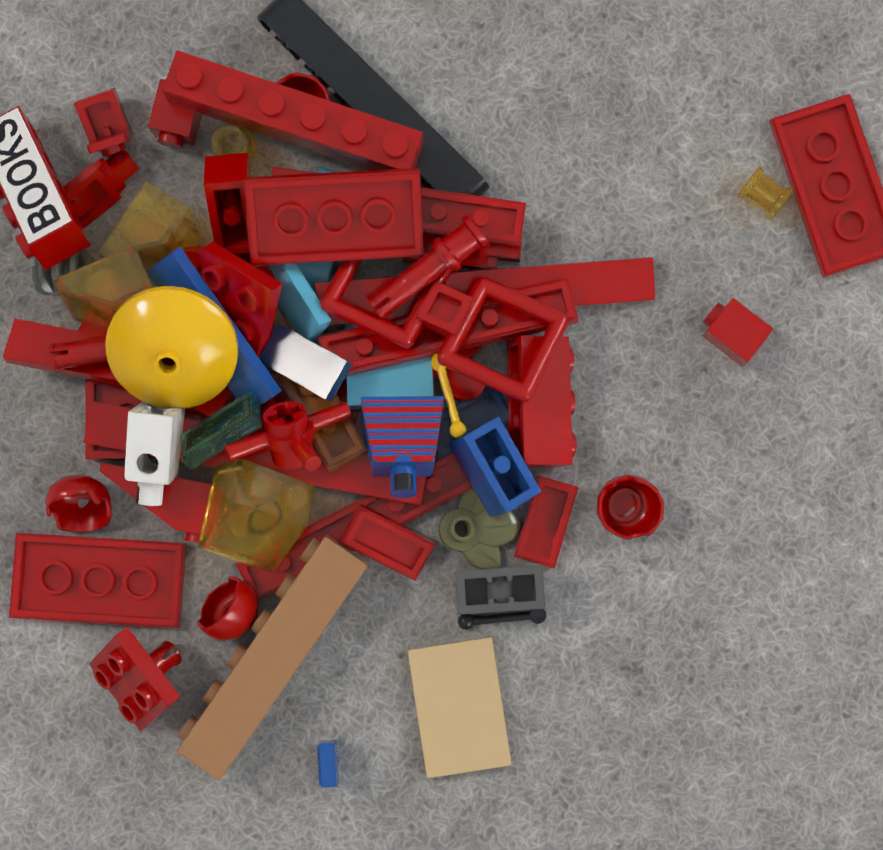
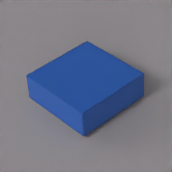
[317,740,339,788]

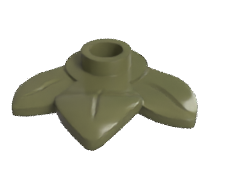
[438,489,522,569]

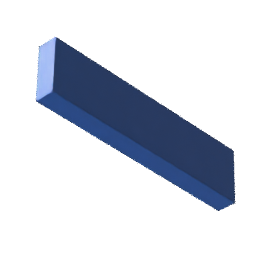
[146,247,282,412]

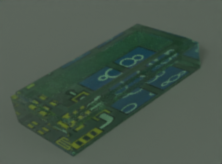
[181,392,262,470]

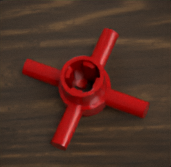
[224,398,351,471]

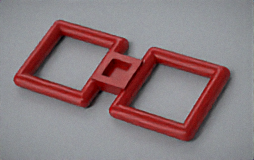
[320,250,569,402]

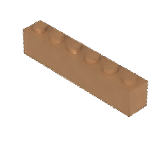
[177,534,369,781]

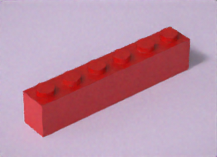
[162,50,423,170]

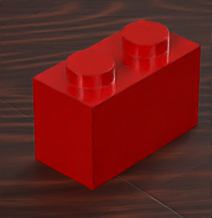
[203,152,252,254]

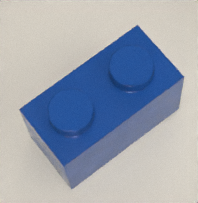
[448,416,541,517]

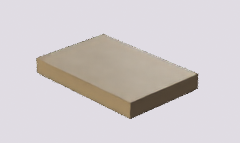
[407,637,512,779]

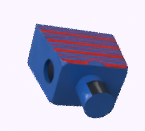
[360,396,444,498]

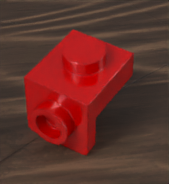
[74,87,133,157]

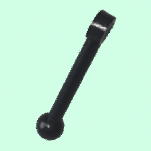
[457,609,546,630]

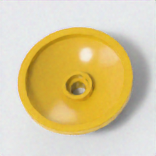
[105,286,239,409]

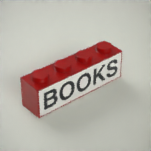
[0,106,91,271]

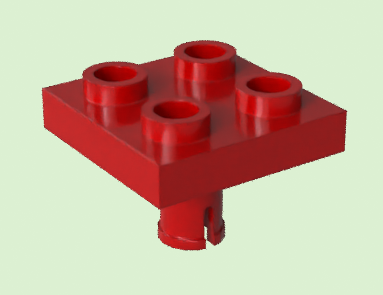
[198,242,282,356]
[89,627,182,732]

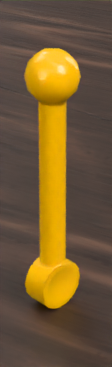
[431,353,466,438]

